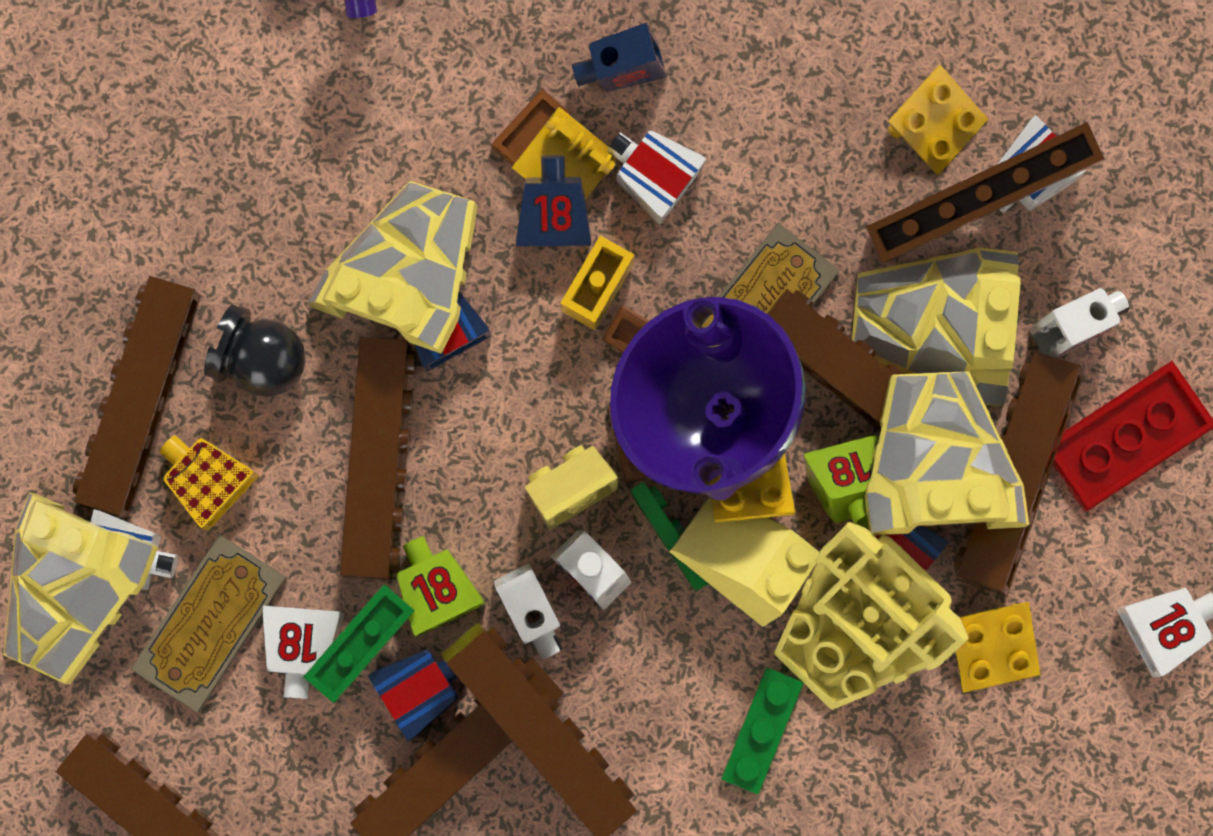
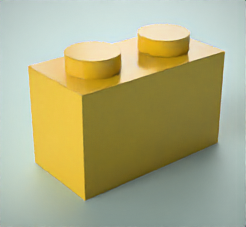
[560,235,635,330]

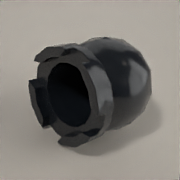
[204,304,306,397]

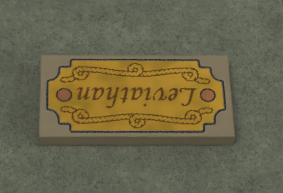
[701,222,840,347]
[131,534,287,713]

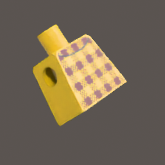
[159,435,259,531]

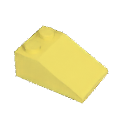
[524,445,618,531]
[669,497,819,627]

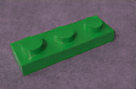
[630,481,709,593]
[303,584,415,704]
[721,667,804,795]

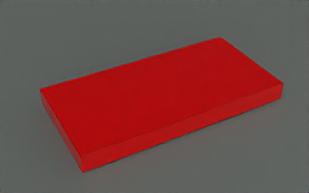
[1053,360,1213,513]

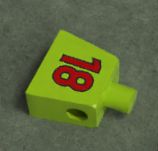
[804,434,879,530]
[397,536,486,637]

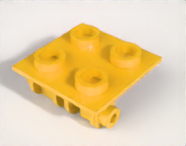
[887,64,988,175]
[512,107,617,200]
[708,454,795,522]
[955,602,1041,693]

